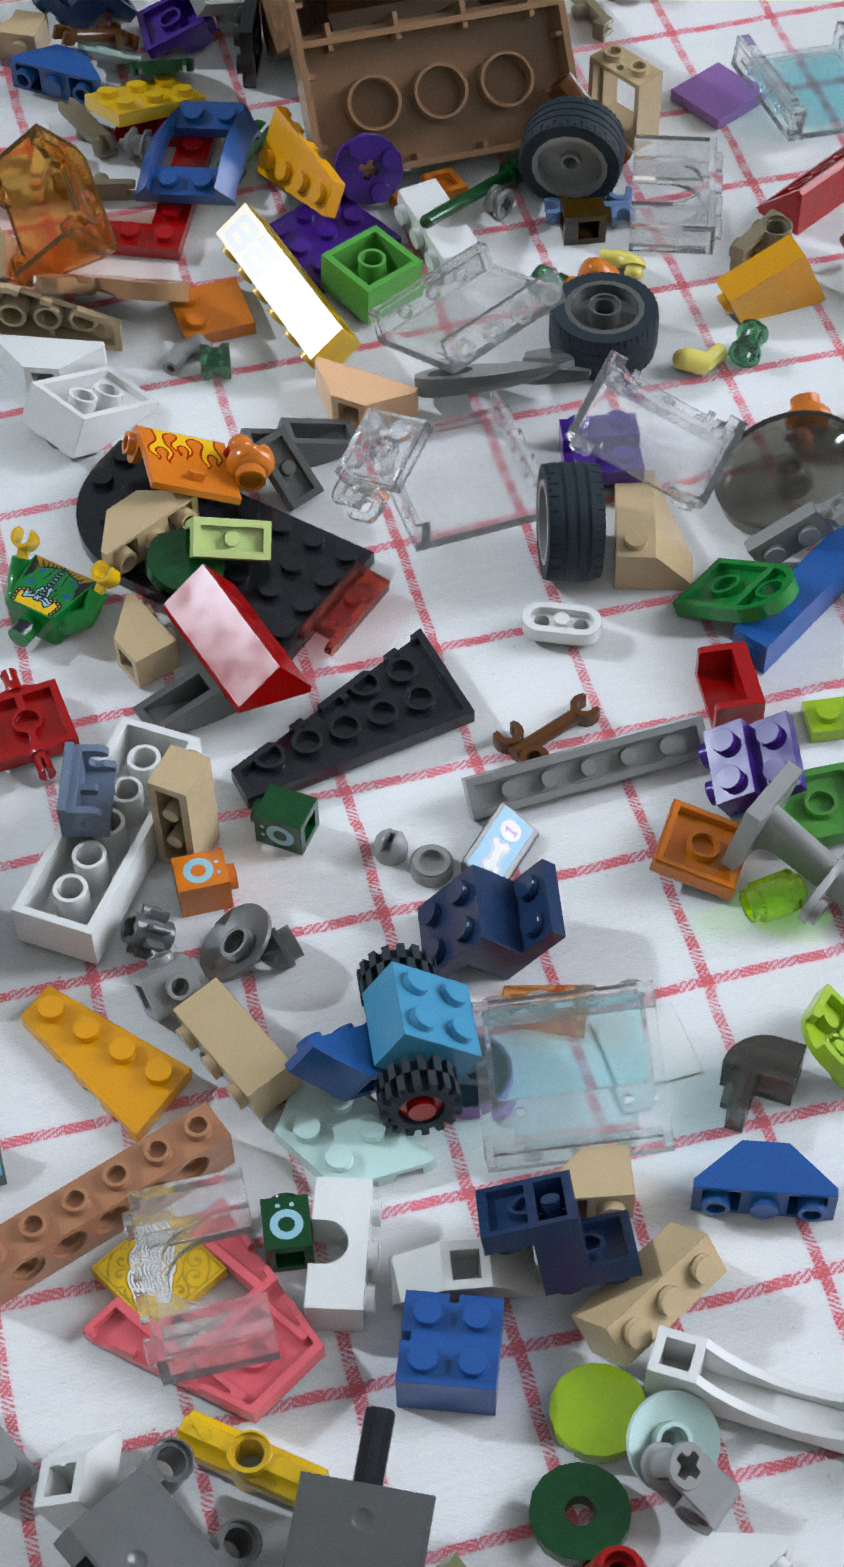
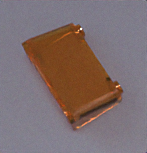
[0,123,117,287]

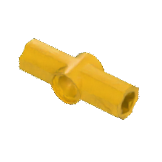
[176,1410,329,1507]

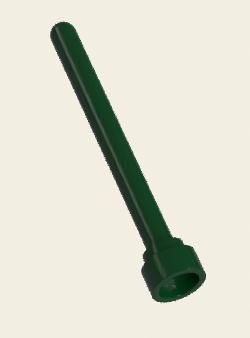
[420,156,525,229]

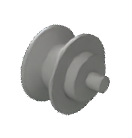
[119,126,153,162]

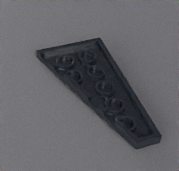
[231,628,475,809]

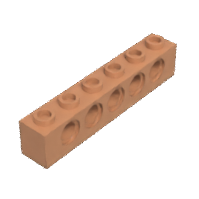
[0,1101,235,1306]

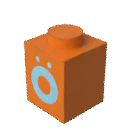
[171,848,239,918]

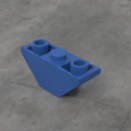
[9,44,101,105]
[285,1022,388,1102]
[690,1140,839,1222]

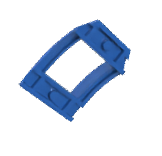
[134,101,260,206]

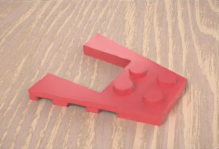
[82,1200,326,1424]

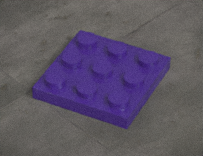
[269,194,402,294]

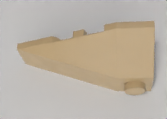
[0,283,124,351]
[614,472,693,591]

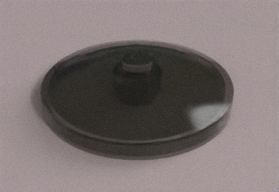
[714,410,844,536]

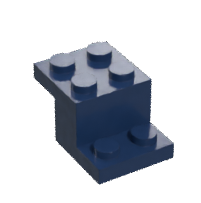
[32,0,138,29]
[417,859,566,980]
[475,1170,643,1296]

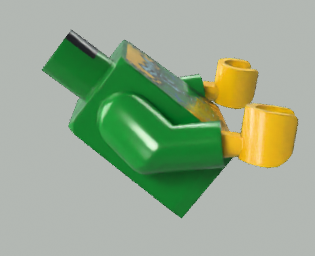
[5,526,121,647]

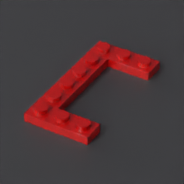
[76,117,218,260]

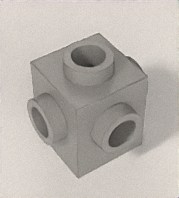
[129,950,205,1020]

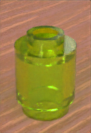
[739,868,808,923]

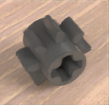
[120,903,176,960]

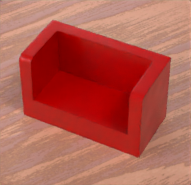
[695,641,766,728]

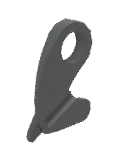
[414,348,591,398]

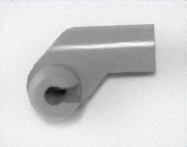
[162,333,213,376]

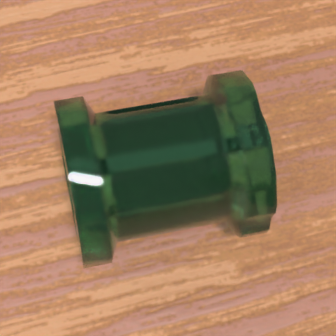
[728,319,769,368]

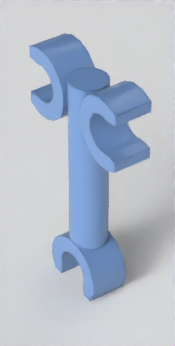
[544,186,636,229]

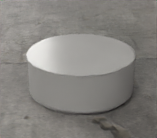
[410,844,453,888]

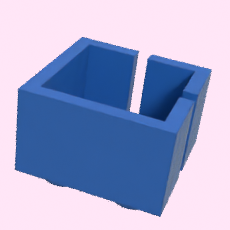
[395,1290,504,1416]

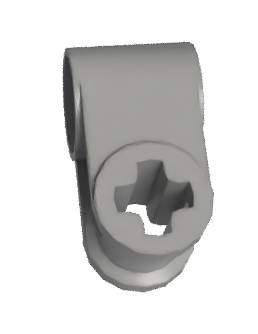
[640,1442,740,1536]

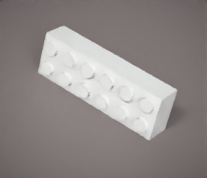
[11,716,202,965]

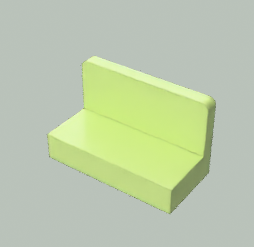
[185,516,272,562]

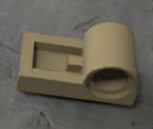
[729,209,793,271]

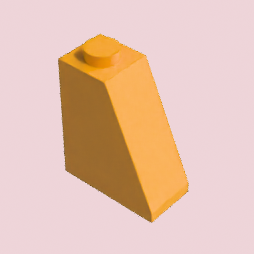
[715,234,826,324]

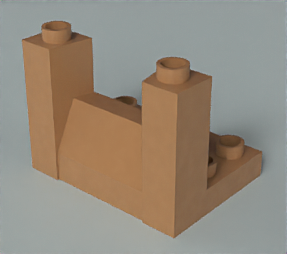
[259,0,577,177]

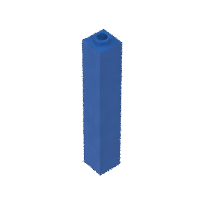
[732,526,844,674]

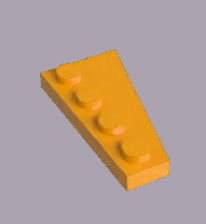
[256,105,346,218]
[20,985,193,1143]

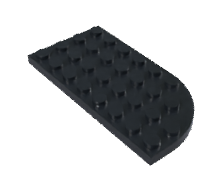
[76,440,374,660]

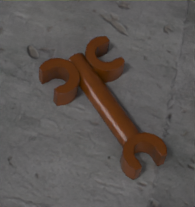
[52,21,140,51]
[493,693,600,762]

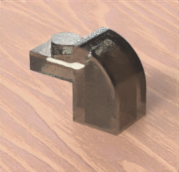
[719,1035,807,1133]

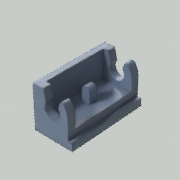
[56,742,117,837]

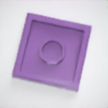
[671,62,765,130]

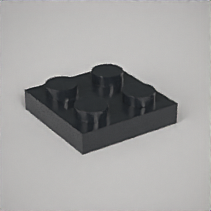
[233,0,263,88]

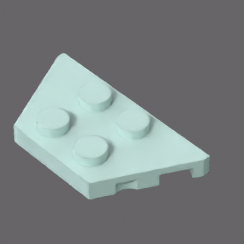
[274,1078,436,1187]

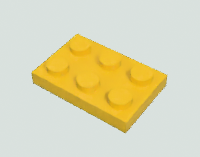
[84,74,206,128]

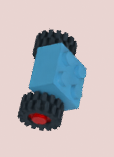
[356,943,482,1136]

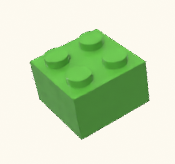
[321,225,423,325]

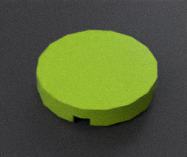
[548,1363,646,1464]

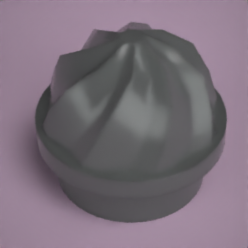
[260,925,305,970]

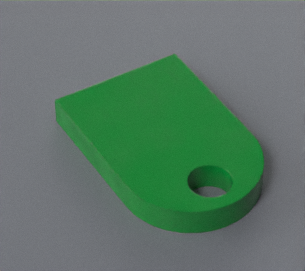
[672,558,799,623]

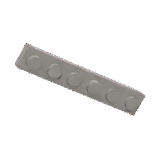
[461,714,706,821]

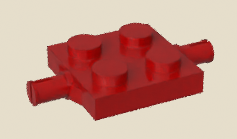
[0,668,80,781]

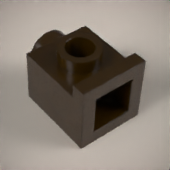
[559,195,612,246]

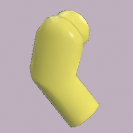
[599,249,646,281]
[672,343,728,375]

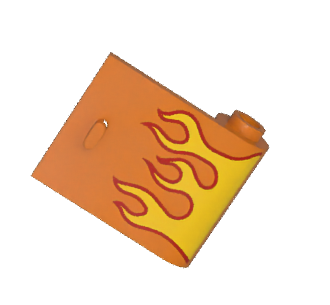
[122,425,242,505]

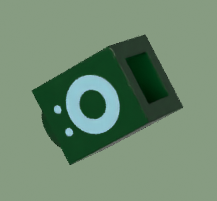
[250,784,319,855]
[260,1193,315,1273]

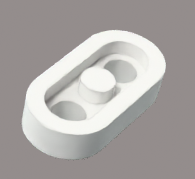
[522,601,602,646]

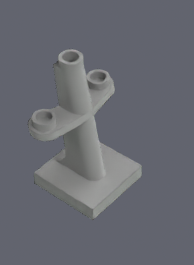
[720,761,844,925]

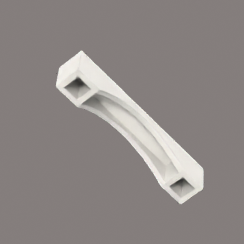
[644,1325,844,1454]

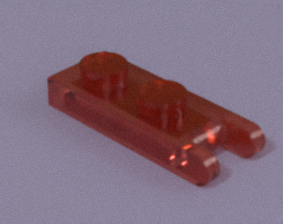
[297,562,390,657]

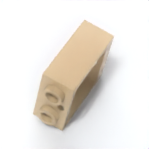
[588,42,663,153]

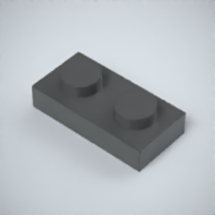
[254,425,325,512]

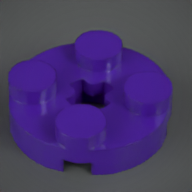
[332,133,403,205]

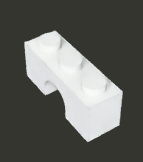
[394,178,482,285]
[304,1177,382,1332]

